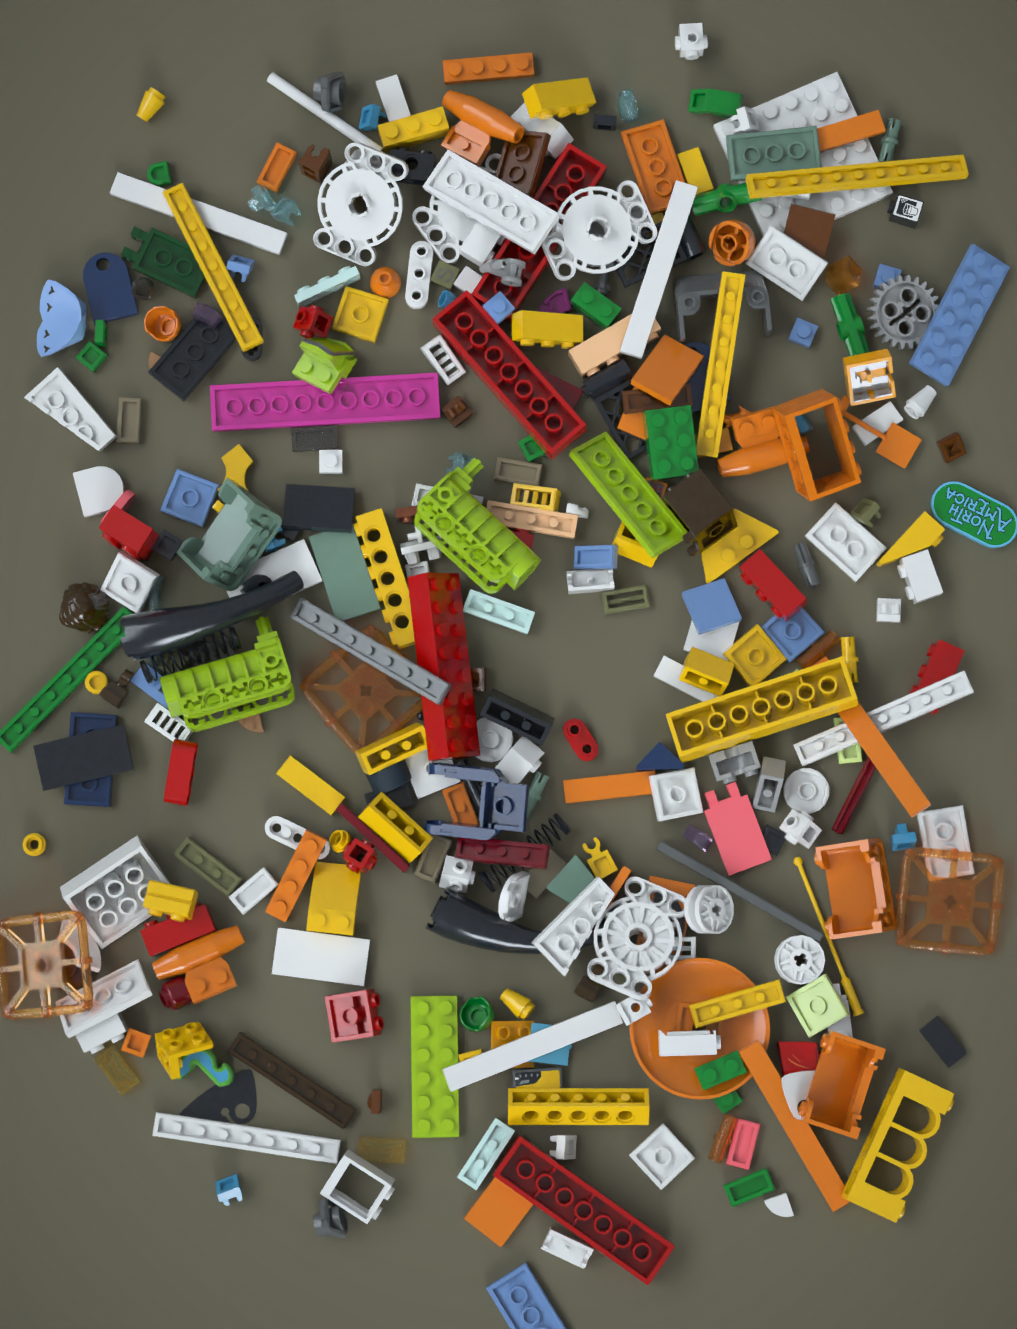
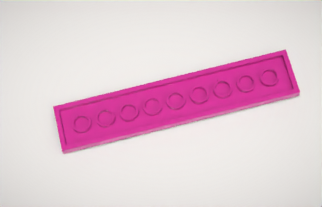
[210,373,440,432]

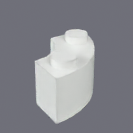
[511,102,574,159]
[481,736,544,785]

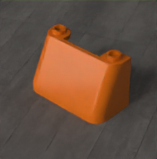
[814,838,896,940]
[798,1030,886,1139]

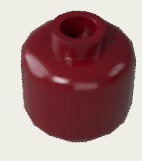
[159,976,192,1011]

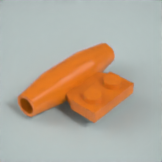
[441,90,525,167]
[717,406,810,477]
[152,925,245,1005]

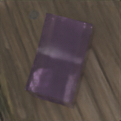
[192,302,223,329]
[681,824,713,851]

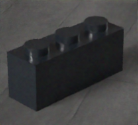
[480,689,555,745]

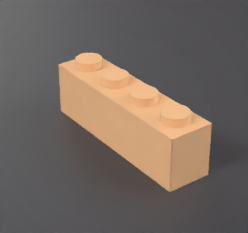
[568,314,661,378]

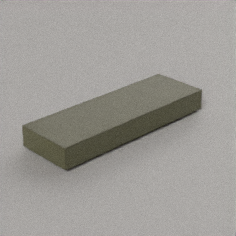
[173,837,243,897]

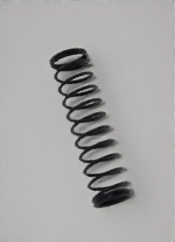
[140,626,241,684]
[478,813,571,893]

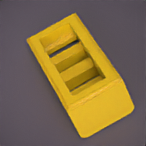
[510,483,561,512]

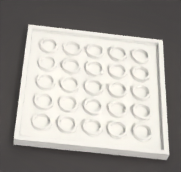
[713,72,893,236]

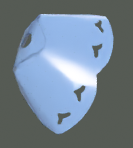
[37,280,87,357]

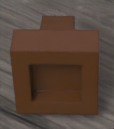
[441,395,473,428]

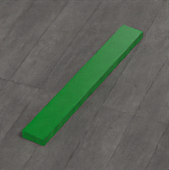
[0,606,132,753]

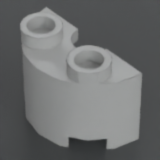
[708,741,761,784]

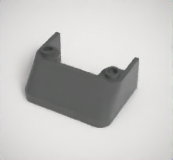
[673,270,772,344]

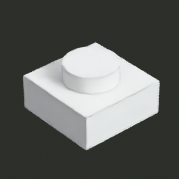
[319,450,343,474]

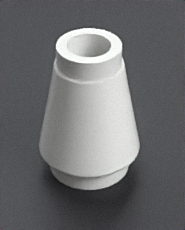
[904,385,937,419]

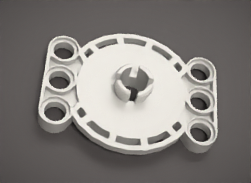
[313,142,409,266]
[412,154,501,265]
[541,180,657,281]
[587,876,686,1000]

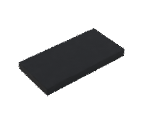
[148,304,237,402]
[33,724,135,791]

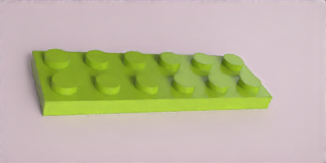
[569,431,687,558]
[411,996,459,1138]

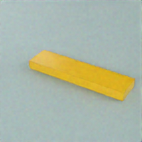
[689,979,786,1028]

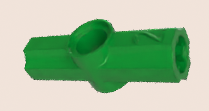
[692,183,762,216]
[830,293,870,356]

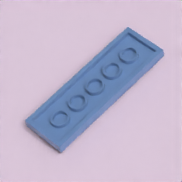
[909,244,1010,386]

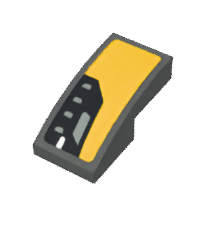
[511,1067,563,1088]

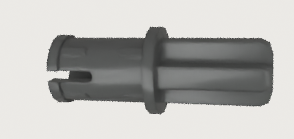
[794,542,821,588]

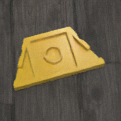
[701,509,779,584]

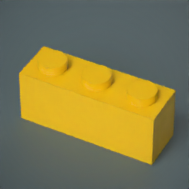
[522,77,596,120]
[377,106,449,154]
[512,310,583,349]
[355,723,427,775]
[358,792,433,864]

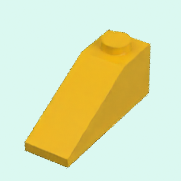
[876,511,945,567]

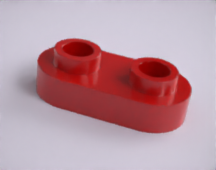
[563,718,598,761]

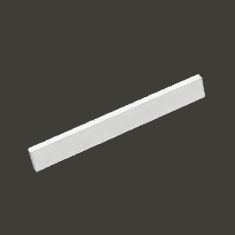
[110,172,288,255]
[620,180,698,359]
[794,671,974,767]
[442,1001,623,1092]
[152,1112,341,1164]

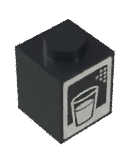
[887,194,924,229]

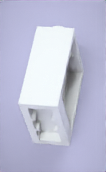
[320,1149,395,1224]

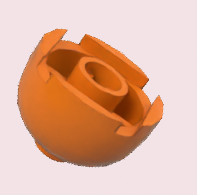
[709,219,756,266]

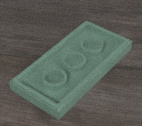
[726,126,822,182]
[309,523,381,621]

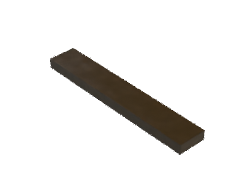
[227,1032,356,1129]

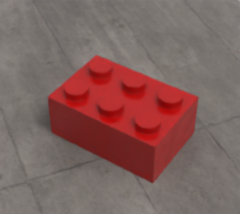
[99,505,159,562]

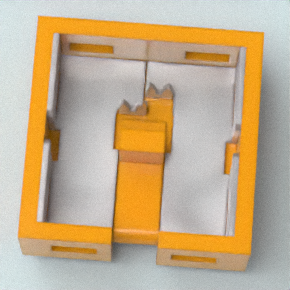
[843,349,896,406]

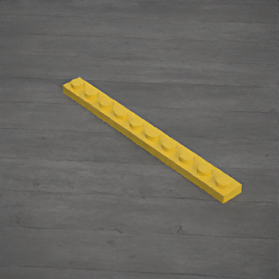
[745,154,969,199]

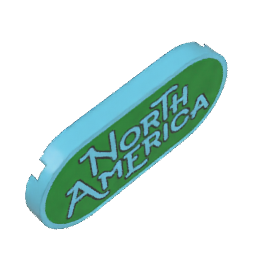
[930,481,1017,549]

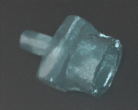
[618,89,638,122]

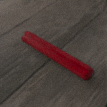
[832,757,876,834]

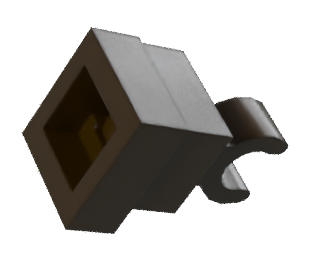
[99,669,134,709]
[573,964,604,1003]

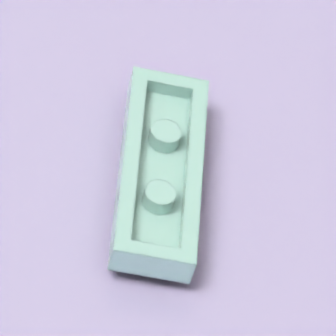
[294,266,361,308]
[463,589,535,634]
[457,1118,515,1190]

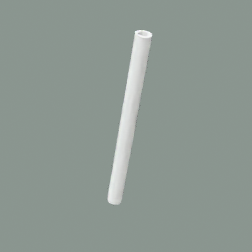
[267,72,383,156]

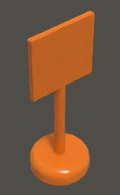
[840,395,922,469]

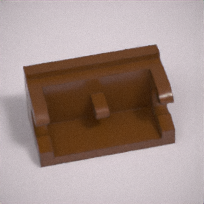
[298,144,333,184]

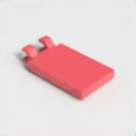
[703,782,772,876]

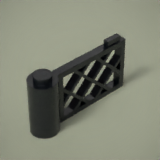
[613,215,707,288]
[581,359,647,459]

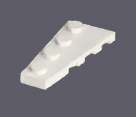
[24,367,118,451]
[531,876,615,976]

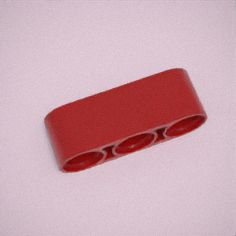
[164,738,198,807]

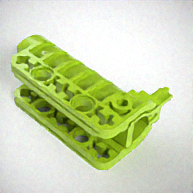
[414,458,541,594]
[159,616,295,732]

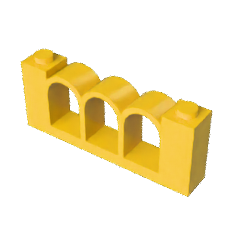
[841,1068,954,1223]

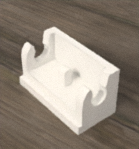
[566,569,615,594]
[541,1227,594,1269]

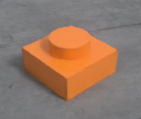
[121,1028,152,1058]

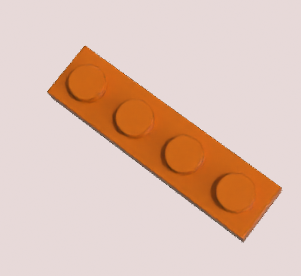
[443,52,534,85]
[265,829,328,922]

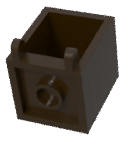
[663,469,738,556]

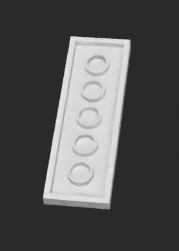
[423,150,560,254]

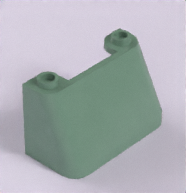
[176,478,282,591]

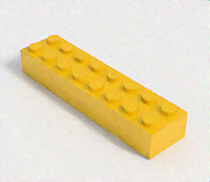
[665,656,859,763]

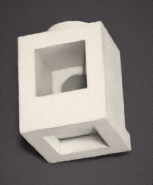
[615,991,653,1026]

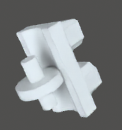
[400,526,441,565]

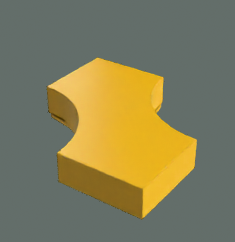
[217,444,254,492]

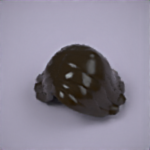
[59,582,109,633]

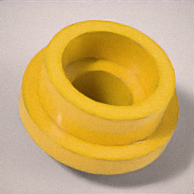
[329,830,351,853]
[23,833,46,856]

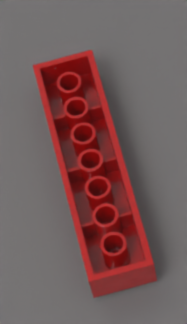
[471,143,607,324]
[432,290,586,460]
[407,572,481,761]
[493,1135,675,1285]

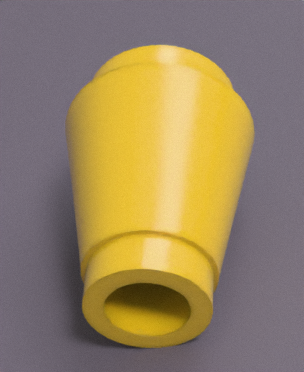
[136,87,166,122]
[500,988,535,1020]

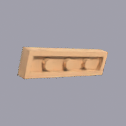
[487,500,578,539]

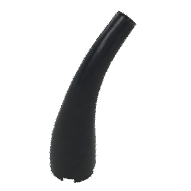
[120,571,304,661]
[425,887,607,954]

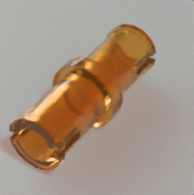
[796,630,840,669]
[708,1114,738,1164]

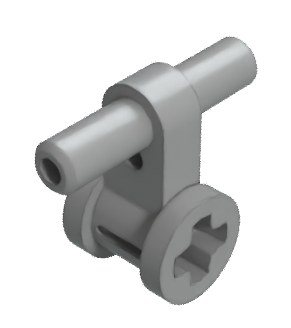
[479,258,526,287]

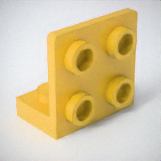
[155,1022,214,1080]

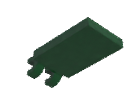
[121,226,205,298]

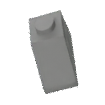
[752,756,786,813]

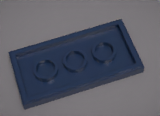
[64,712,118,807]

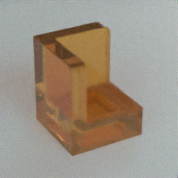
[825,255,862,295]

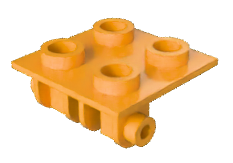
[491,1021,534,1068]

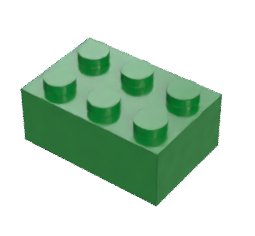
[642,405,699,481]

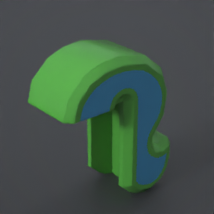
[178,1049,235,1086]

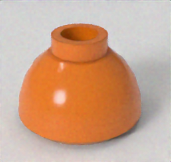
[370,267,401,298]

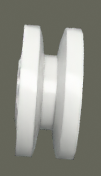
[684,885,734,934]
[774,935,825,984]

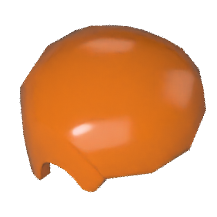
[144,306,181,342]

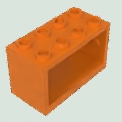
[771,389,862,502]

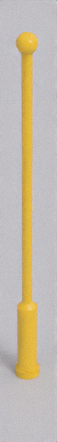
[793,857,864,1017]

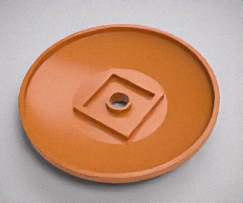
[629,958,770,1100]

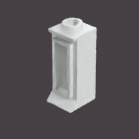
[658,1029,721,1056]

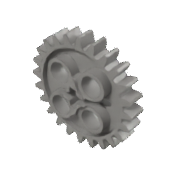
[867,275,939,350]

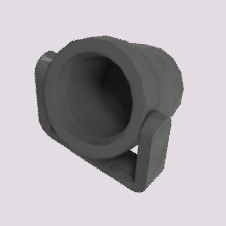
[313,72,346,113]
[313,1197,349,1239]

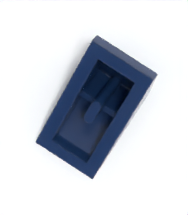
[636,741,684,771]

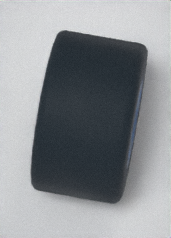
[366,759,412,794]

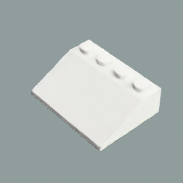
[60,835,171,949]

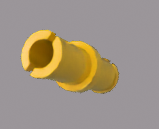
[840,636,859,683]

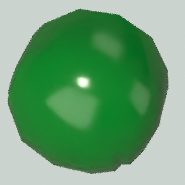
[459,996,495,1032]

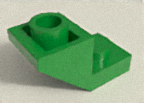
[688,88,743,118]

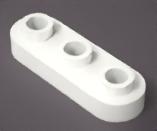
[405,241,433,309]
[265,816,330,860]

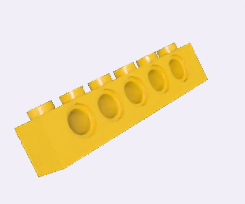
[353,508,415,649]
[508,1088,649,1125]

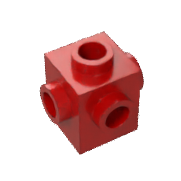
[293,305,333,339]
[343,838,378,874]

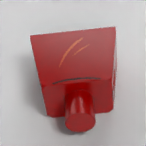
[777,1041,821,1077]

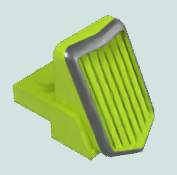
[292,338,357,394]

